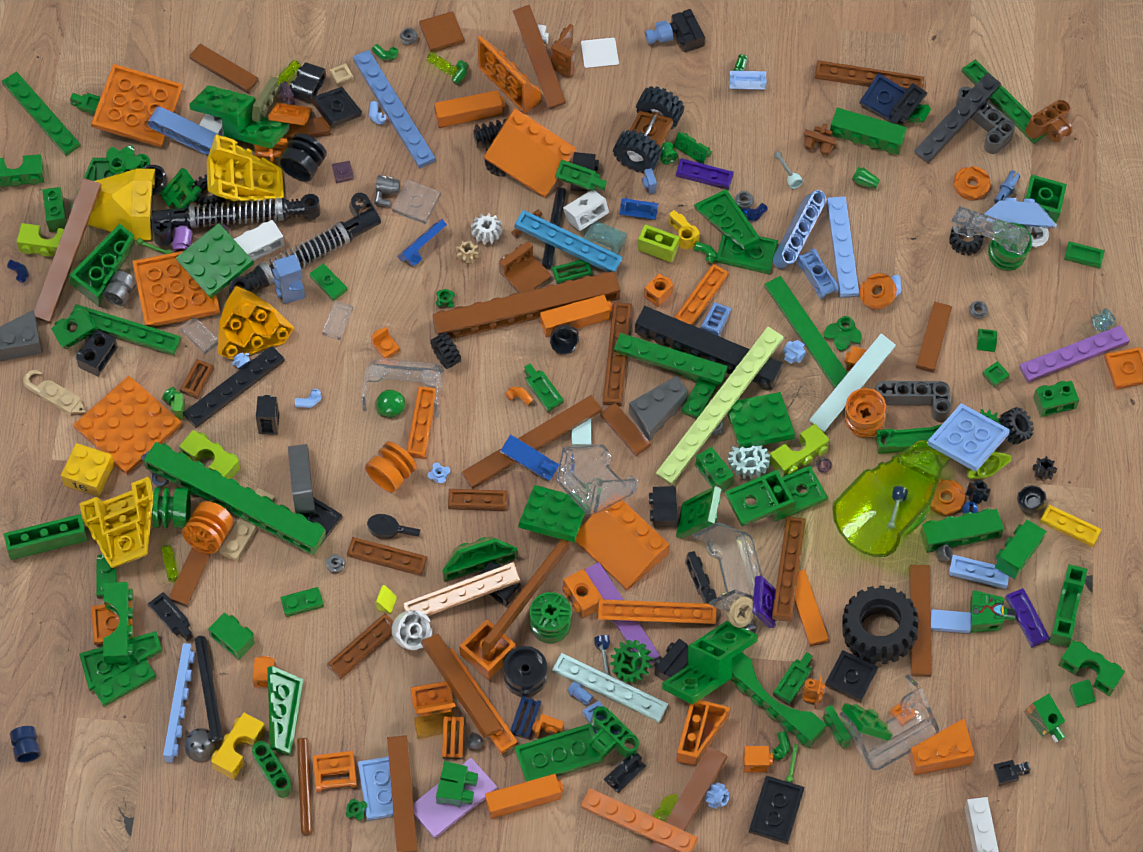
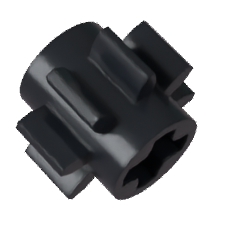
[1032,456,1057,481]
[965,480,991,504]

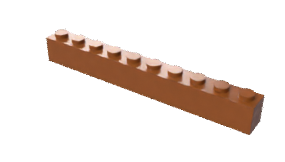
[433,271,620,339]

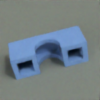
[272,254,305,304]

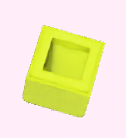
[376,585,397,614]

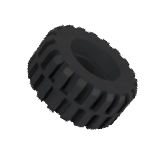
[842,585,918,664]

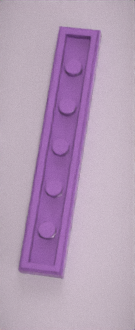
[585,562,660,664]

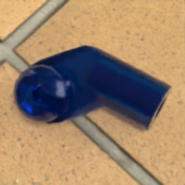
[741,203,768,221]
[7,260,29,283]

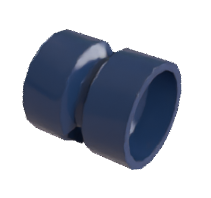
[9,726,41,763]

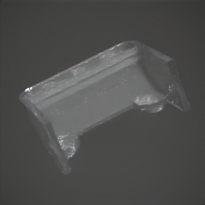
[361,358,444,418]
[694,522,762,611]
[839,674,939,770]

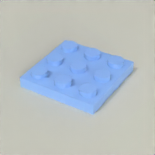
[928,403,1009,472]

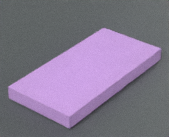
[413,758,497,839]

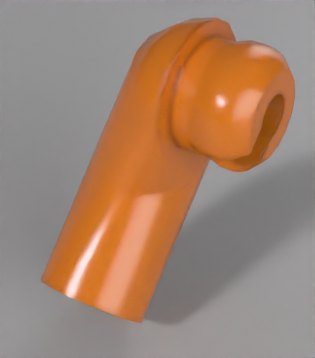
[505,386,534,405]

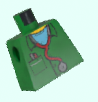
[970,590,1015,633]

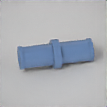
[994,170,1020,204]

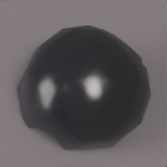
[550,324,579,355]
[1017,485,1047,514]

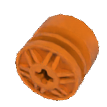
[845,388,886,438]
[365,441,417,493]
[182,501,234,554]

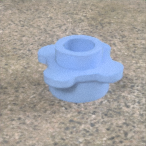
[232,352,250,369]
[428,463,450,484]

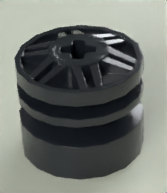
[278,133,327,182]

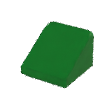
[977,329,997,352]
[1069,679,1095,707]

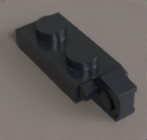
[889,83,928,125]
[685,551,717,604]
[148,592,193,641]

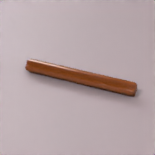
[297,738,312,835]

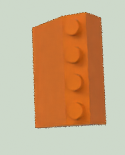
[477,35,541,114]
[483,108,576,198]
[575,493,670,591]

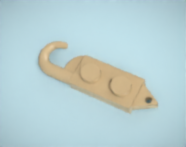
[23,370,86,416]

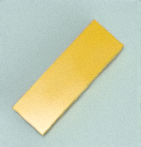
[1040,504,1102,547]

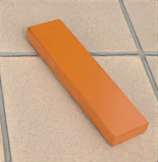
[674,263,729,325]
[406,386,438,459]
[794,569,829,646]

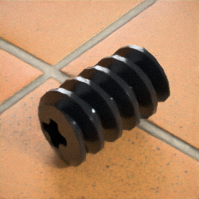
[473,118,506,148]

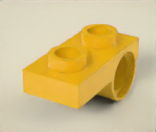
[668,210,700,249]

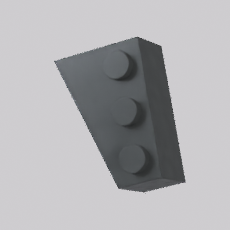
[0,310,42,361]
[629,376,688,441]

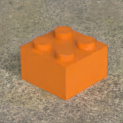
[459,619,516,680]

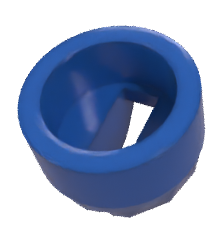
[962,501,978,514]

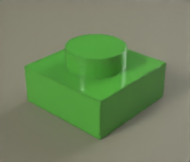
[171,394,185,419]

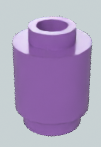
[172,226,192,253]

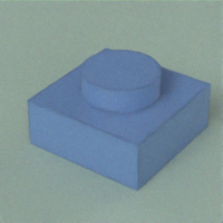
[642,168,657,195]

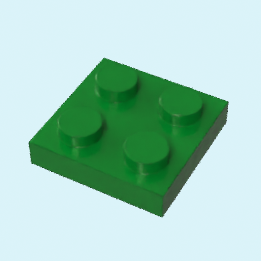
[841,703,893,741]

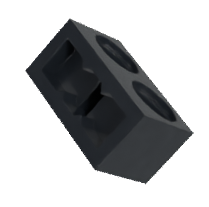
[76,329,118,377]
[256,395,280,435]

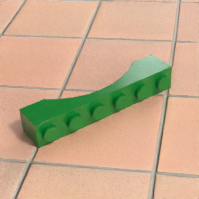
[730,652,827,748]

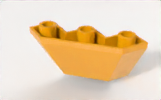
[217,286,295,360]

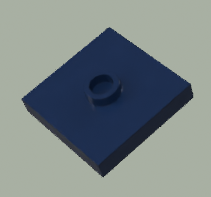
[859,73,906,121]

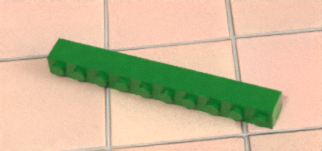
[144,442,326,556]

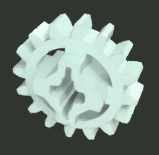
[728,445,770,479]

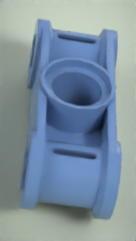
[796,248,839,299]

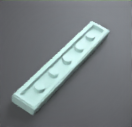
[809,334,896,433]
[552,653,668,723]

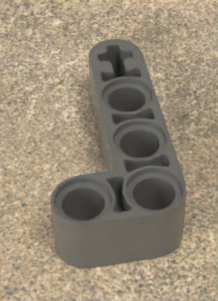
[956,87,1015,154]
[875,381,951,422]
[288,444,315,514]

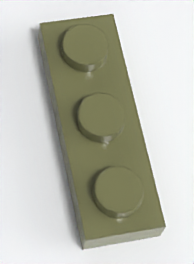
[252,76,280,122]

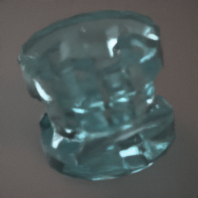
[1092,309,1116,332]

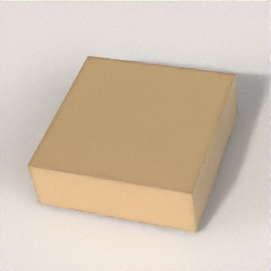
[330,63,354,87]

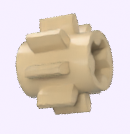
[456,240,479,264]

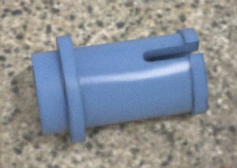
[567,682,593,706]

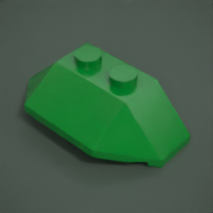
[442,537,518,582]

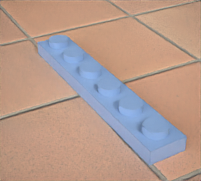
[827,197,859,297]
[163,643,195,763]

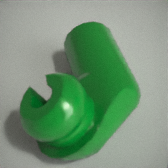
[772,731,791,760]

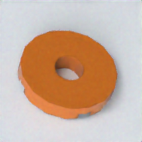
[954,166,991,200]
[859,273,897,310]
[926,479,965,516]

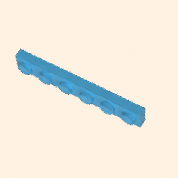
[514,210,623,272]

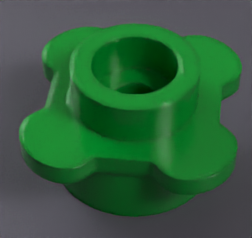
[435,289,455,308]
[345,799,368,821]

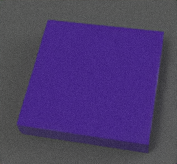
[752,575,776,628]

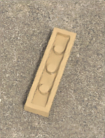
[219,488,275,562]

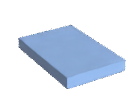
[358,756,394,821]

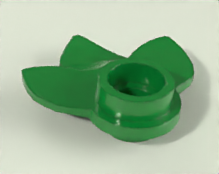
[106,145,142,174]
[824,316,862,351]

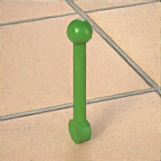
[136,238,172,254]
[786,744,798,783]

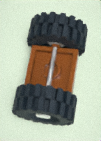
[613,86,685,173]

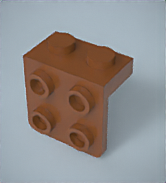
[551,24,575,78]
[499,241,551,293]

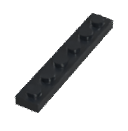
[914,72,1001,164]
[183,346,285,428]

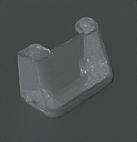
[557,445,639,514]

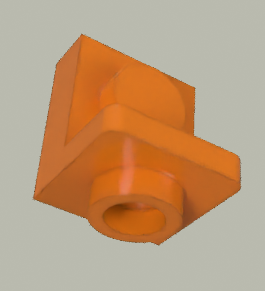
[371,327,400,361]
[532,714,564,739]

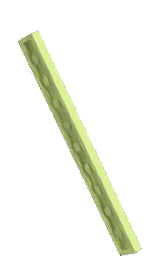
[656,327,783,486]

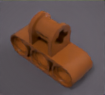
[1025,100,1073,142]

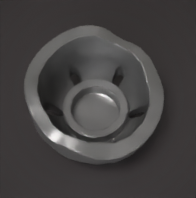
[185,728,217,761]

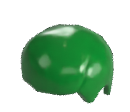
[375,389,405,419]

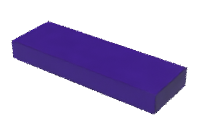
[676,158,734,190]
[1005,588,1050,648]

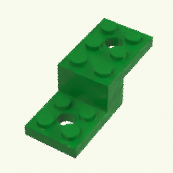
[189,85,290,149]
[725,466,828,527]
[662,620,758,705]

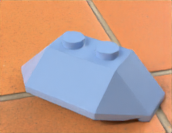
[979,198,1057,228]

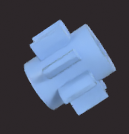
[783,340,806,364]
[705,782,730,809]

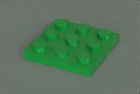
[176,223,254,298]
[727,392,795,449]
[518,485,590,543]

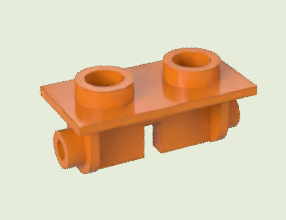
[802,675,825,709]

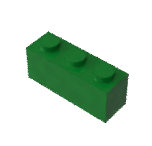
[995,519,1047,580]

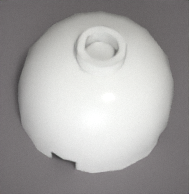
[392,610,432,650]

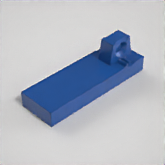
[397,219,447,266]
[500,434,559,482]

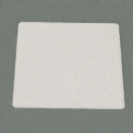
[581,38,619,68]

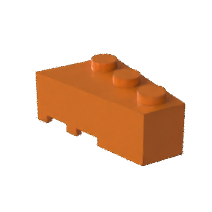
[676,700,731,766]
[908,718,975,775]

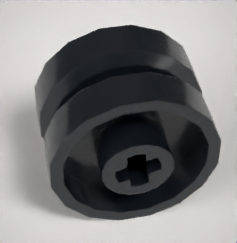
[503,646,547,697]

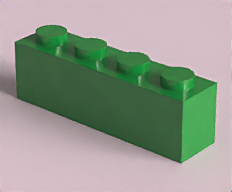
[830,107,907,155]
[920,508,1004,553]
[3,514,88,560]

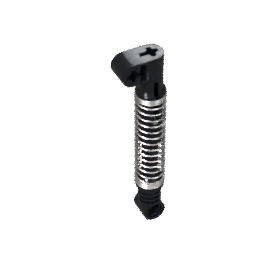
[229,193,381,295]
[152,194,321,246]

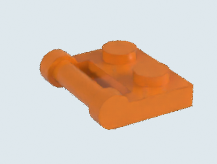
[313,751,357,792]

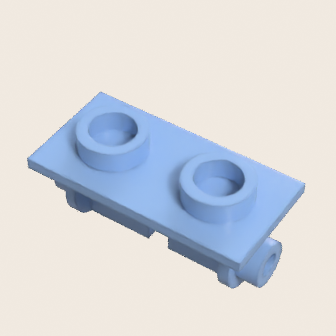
[729,71,767,90]

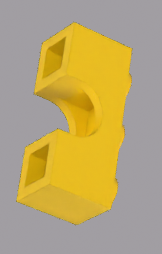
[211,712,266,780]

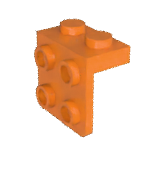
[410,681,456,717]

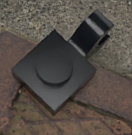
[993,760,1031,786]

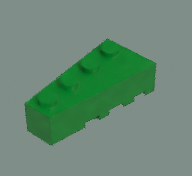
[69,224,134,307]

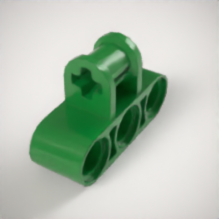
[587,706,639,759]

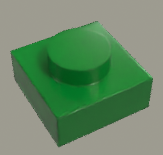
[908,104,932,123]
[982,361,1010,388]

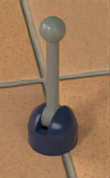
[887,486,908,529]
[594,635,610,681]

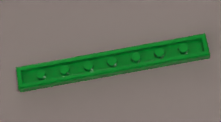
[764,276,848,389]

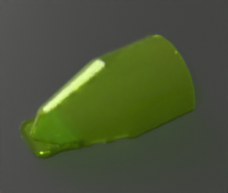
[832,440,950,557]

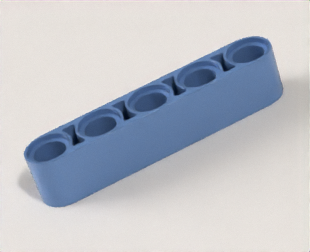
[147,107,221,156]
[773,190,826,269]

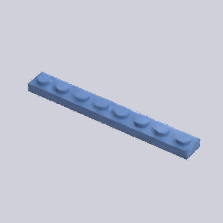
[353,50,435,169]

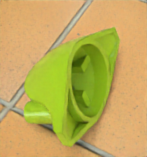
[967,451,1011,479]

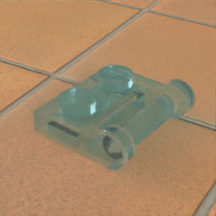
[583,221,627,255]

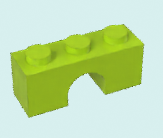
[17,223,64,257]
[770,423,830,477]
[179,430,240,479]

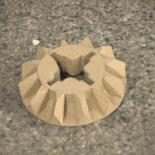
[727,596,754,628]

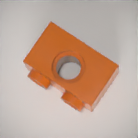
[562,568,603,618]

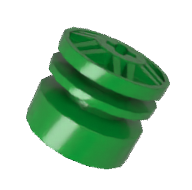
[988,222,1032,271]
[152,487,191,529]
[530,592,571,643]

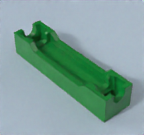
[875,424,942,454]

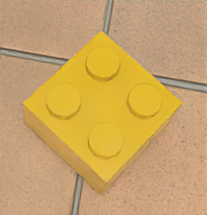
[60,443,115,497]

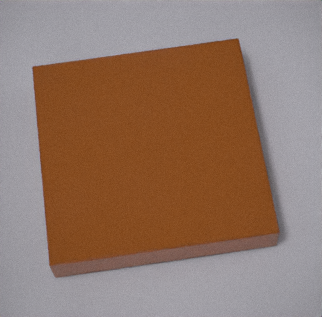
[419,11,465,52]

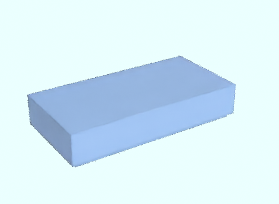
[931,609,971,633]

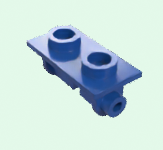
[619,197,659,220]

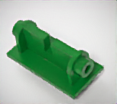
[674,132,712,164]

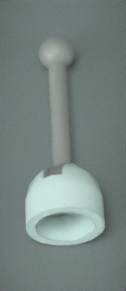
[774,151,803,189]

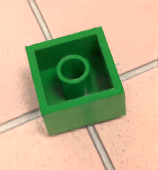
[1023,174,1067,223]

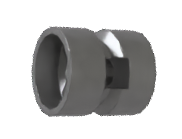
[103,270,137,306]

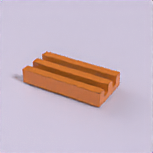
[442,716,464,758]

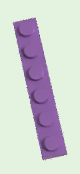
[1019,325,1129,383]

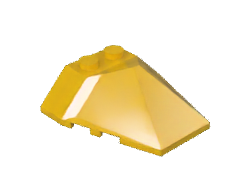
[207,134,284,201]
[80,169,155,241]
[79,477,154,568]

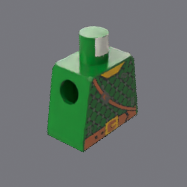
[1024,693,1066,743]

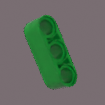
[252,741,292,798]

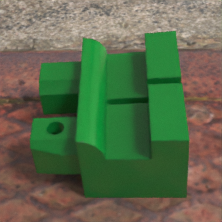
[436,761,478,807]

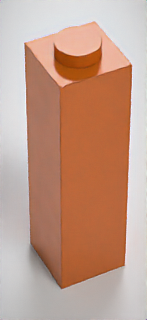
[434,90,505,128]
[540,295,613,337]
[485,774,564,819]

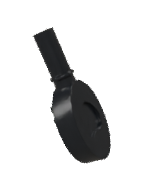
[367,514,421,538]

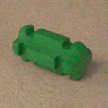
[734,54,748,71]

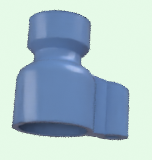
[645,20,674,45]

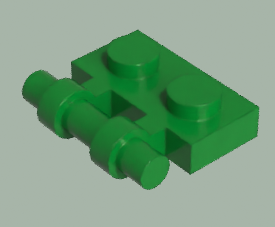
[160,168,201,209]

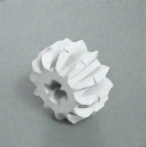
[471,213,502,245]

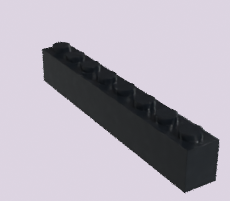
[635,305,783,390]

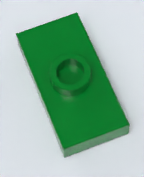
[309,263,348,301]

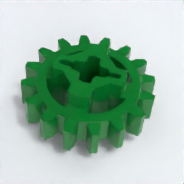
[610,639,653,683]

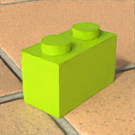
[637,224,680,263]

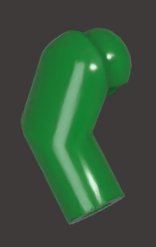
[372,44,399,60]
[451,60,469,85]
[694,241,717,263]

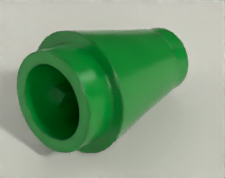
[852,167,880,189]

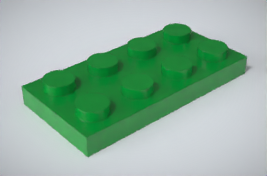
[514,723,604,782]

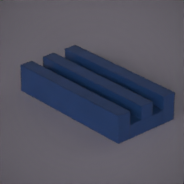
[510,696,541,740]

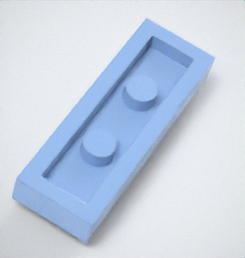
[948,555,1009,589]

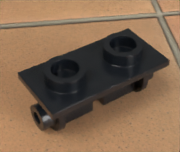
[604,753,646,793]

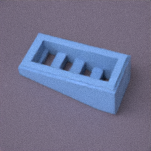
[700,302,731,337]

